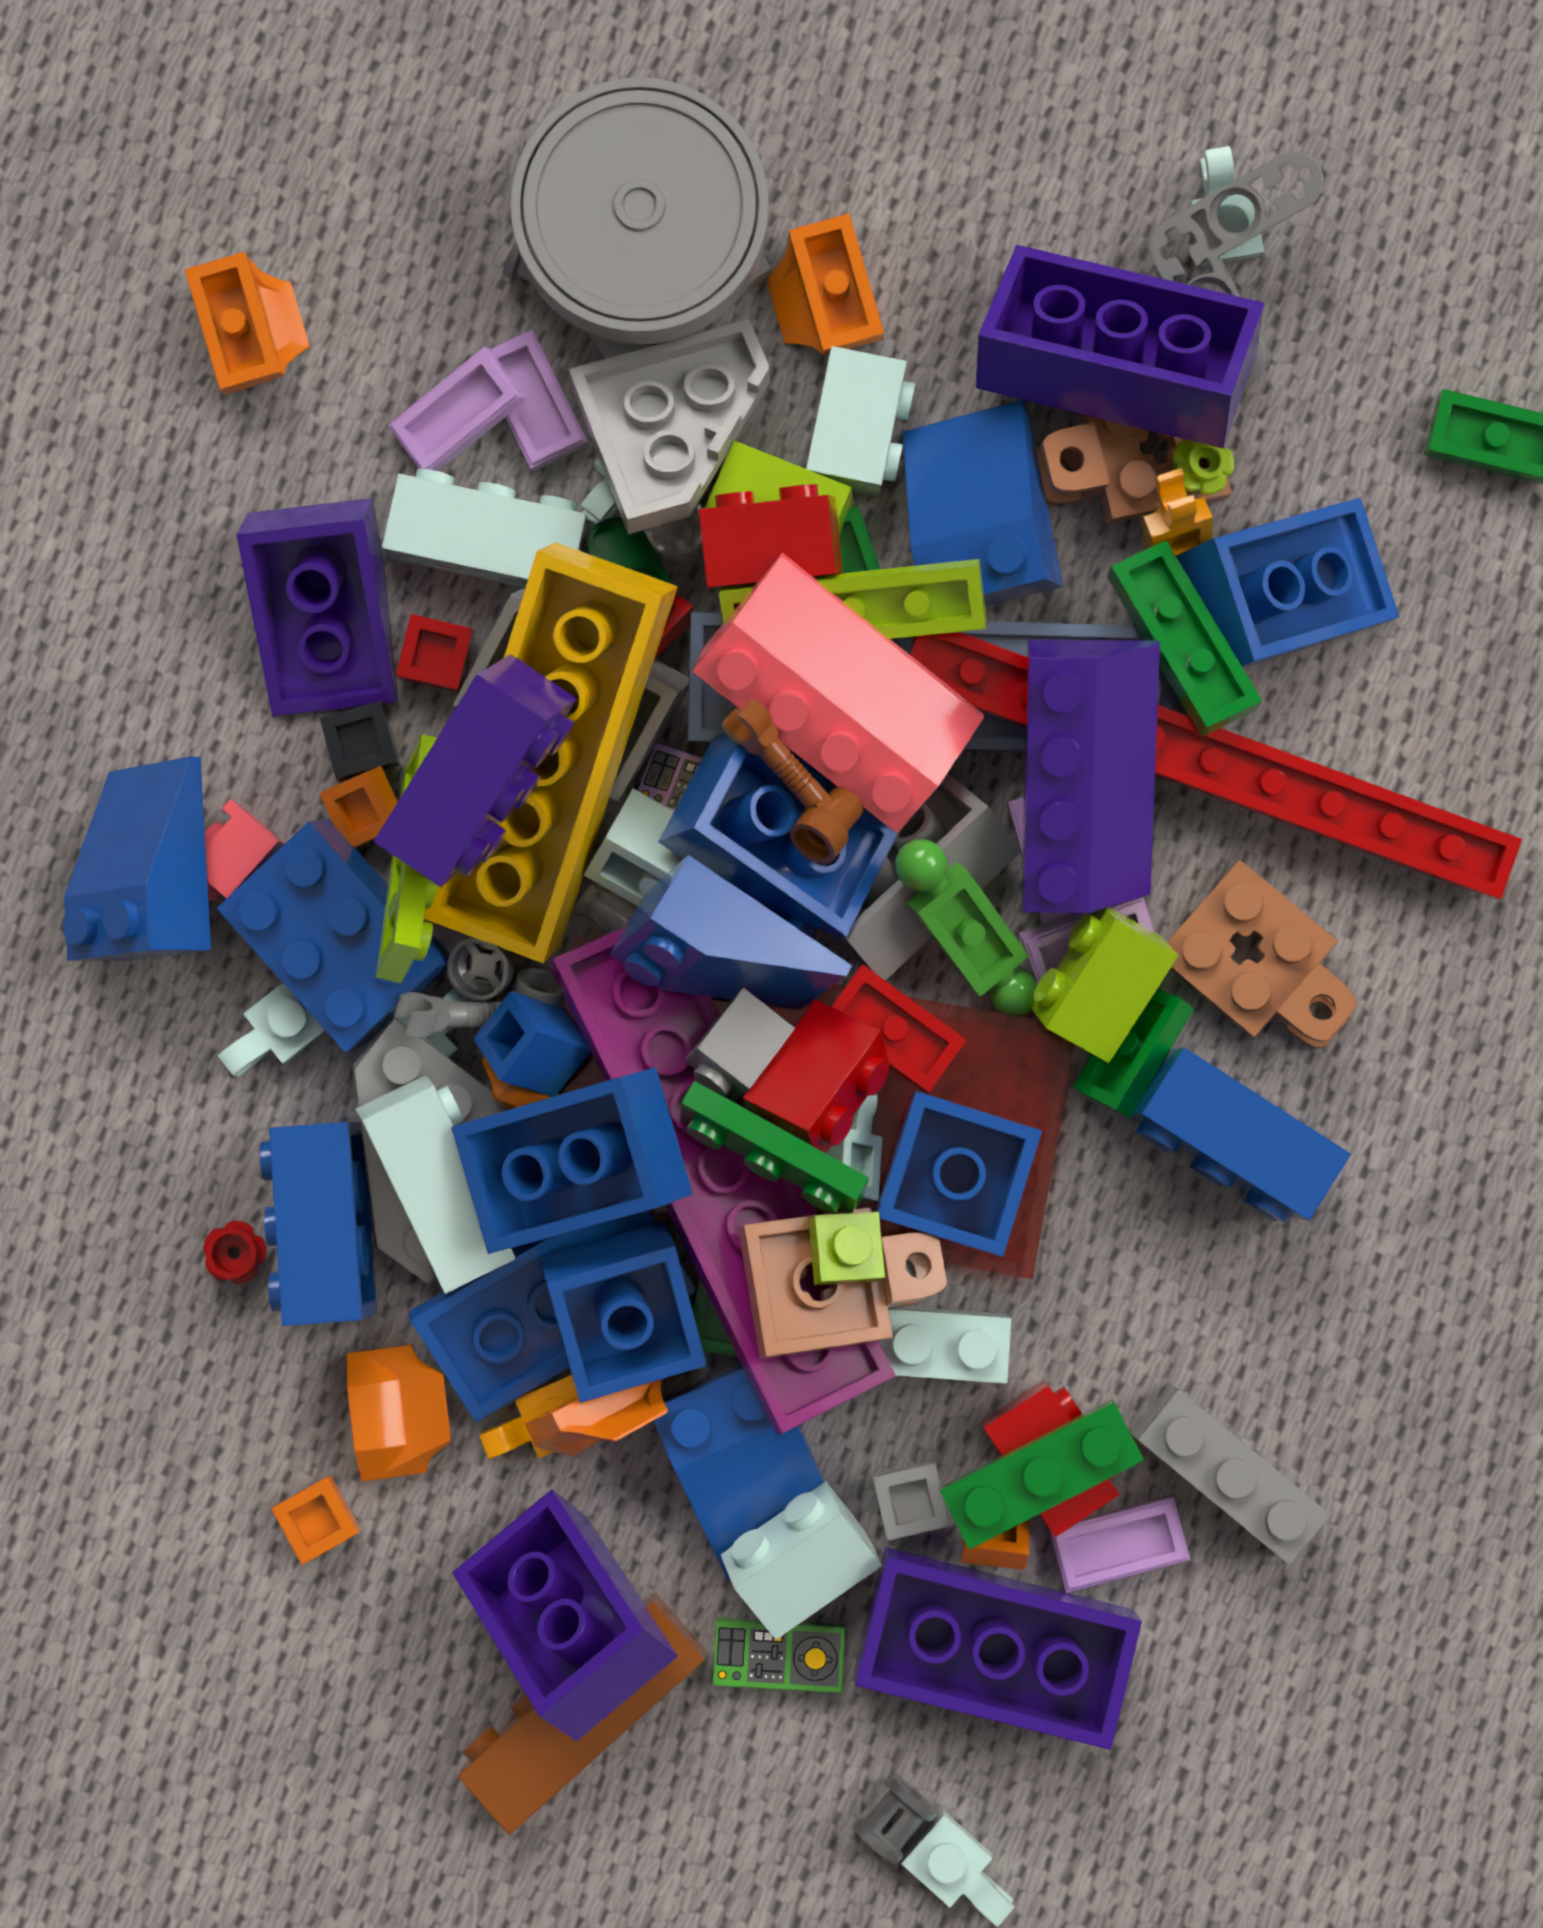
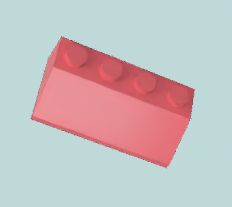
[692,552,984,833]

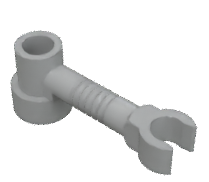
[394,968,564,1037]

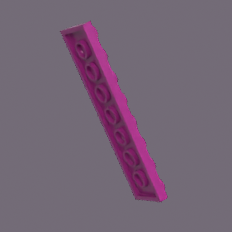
[549,927,896,1435]

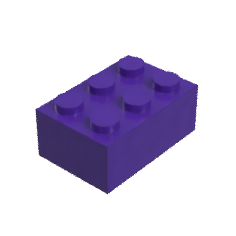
[373,654,577,887]
[452,1489,678,1742]

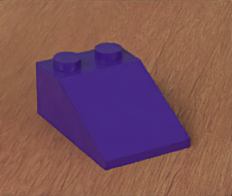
[236,498,398,717]

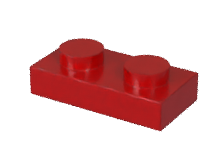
[831,964,967,1094]

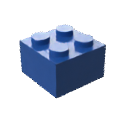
[875,1091,1042,1257]
[539,1221,707,1403]

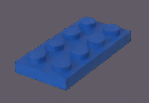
[408,1210,697,1422]

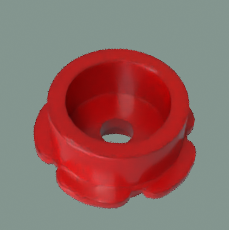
[203,1221,267,1284]

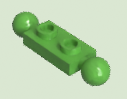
[895,839,1037,1017]

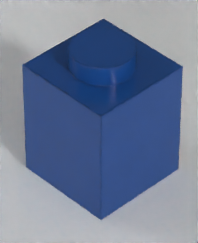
[473,991,591,1097]

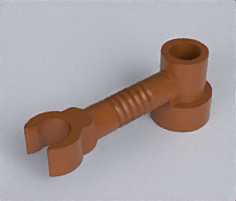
[722,699,864,864]

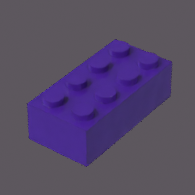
[976,245,1265,449]
[853,1546,1142,1750]

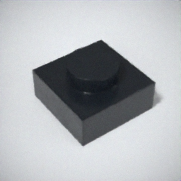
[320,701,401,782]

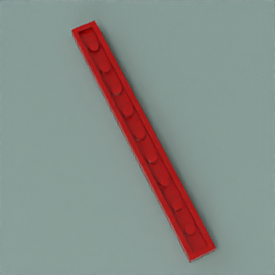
[908,632,1522,900]

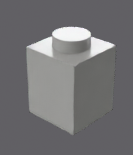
[684,988,795,1101]

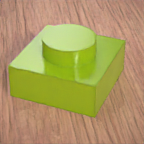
[808,1212,885,1285]

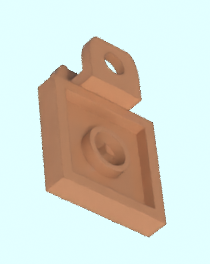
[1036,414,1232,524]
[1167,859,1357,1049]
[738,1208,947,1360]

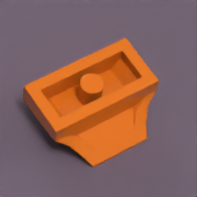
[766,213,884,355]
[184,251,310,395]
[347,1344,451,1481]
[525,1379,668,1456]

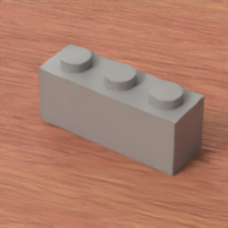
[1130,1383,1331,1565]

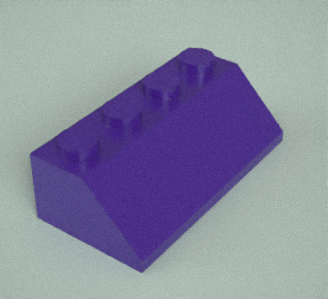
[1022,640,1160,913]

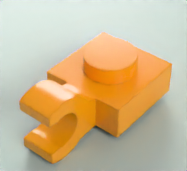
[1143,468,1213,556]
[479,1374,578,1459]

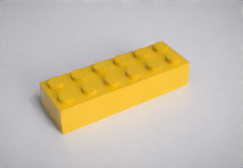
[424,542,678,963]

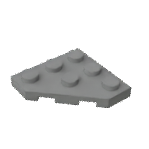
[569,319,770,534]
[352,1015,507,1284]

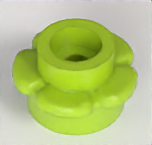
[1172,439,1235,495]

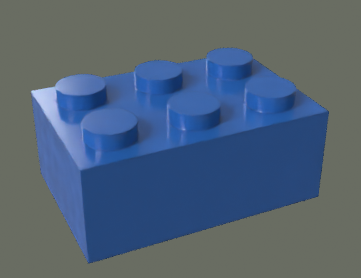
[217,819,450,1052]
[1131,1047,1351,1224]
[451,1067,693,1254]
[260,1122,377,1326]

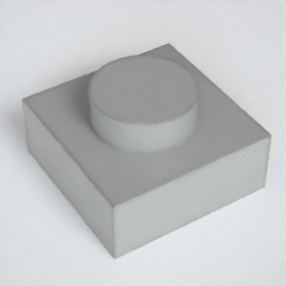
[872,1461,950,1541]

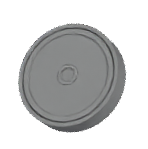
[510,77,769,345]

